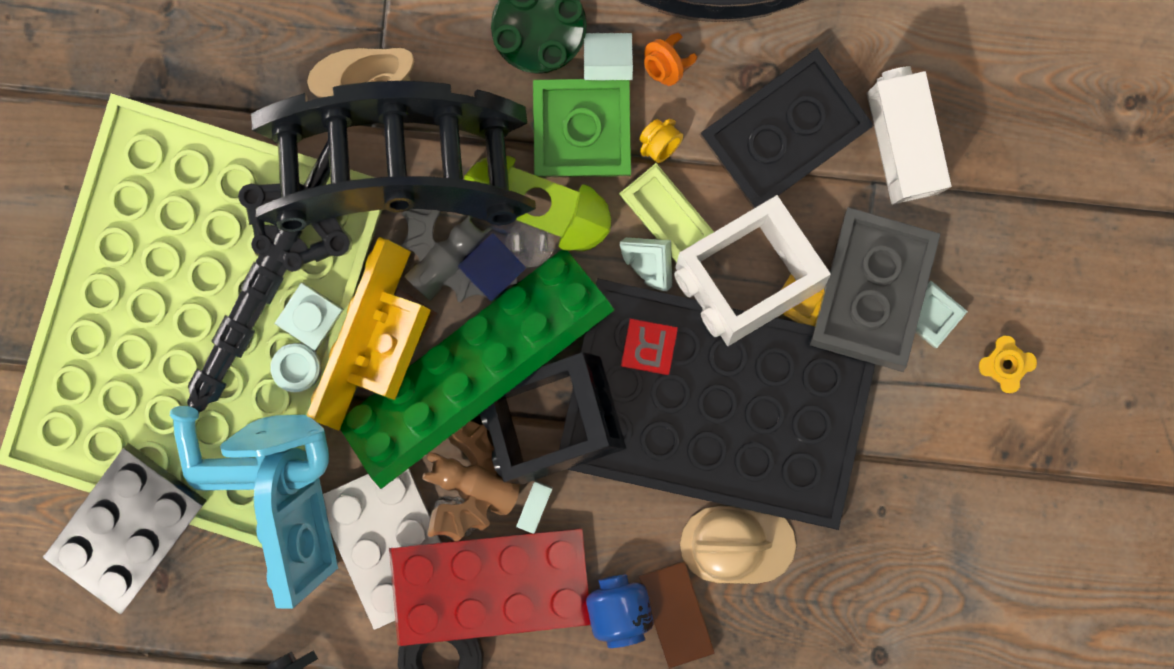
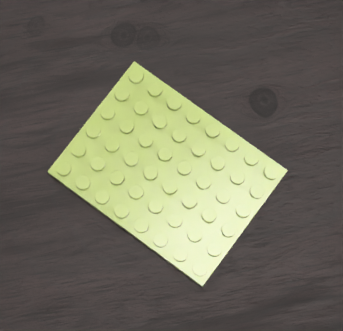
[0,93,382,548]

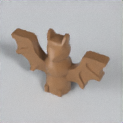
[422,421,520,542]

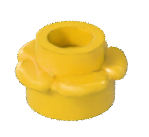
[639,119,683,163]

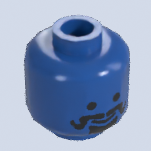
[586,574,654,648]

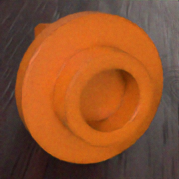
[644,33,697,86]

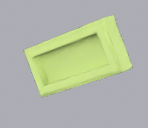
[619,163,714,263]

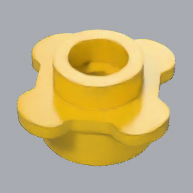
[978,336,1037,393]

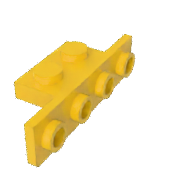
[307,237,431,431]

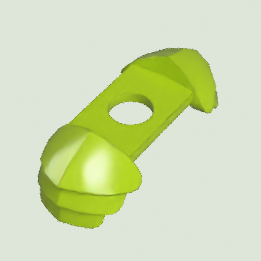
[464,156,611,252]

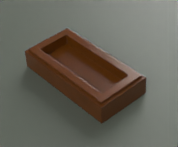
[639,561,715,669]

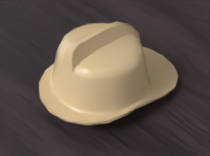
[307,48,415,98]
[680,506,796,584]

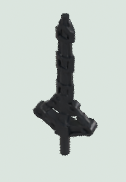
[187,140,353,413]

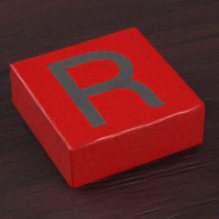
[621,319,678,375]

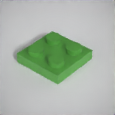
[533,79,631,178]

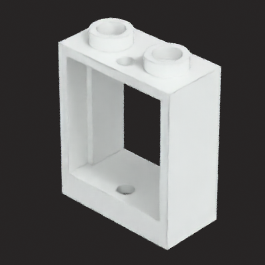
[867,66,952,205]
[674,195,831,346]

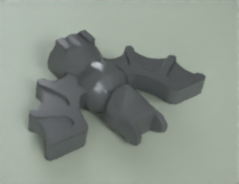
[401,209,518,303]

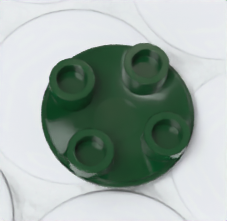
[491,0,587,74]

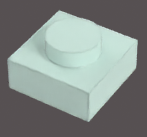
[274,283,344,351]

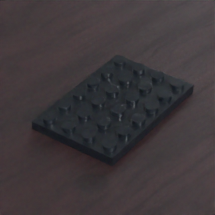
[559,278,875,530]

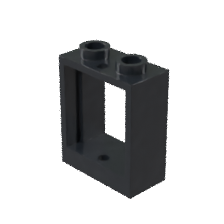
[480,352,626,484]

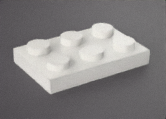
[323,468,442,630]

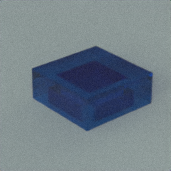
[458,233,526,302]

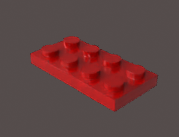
[389,528,591,646]

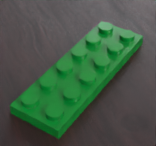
[340,249,615,489]

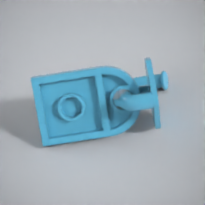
[170,406,338,609]

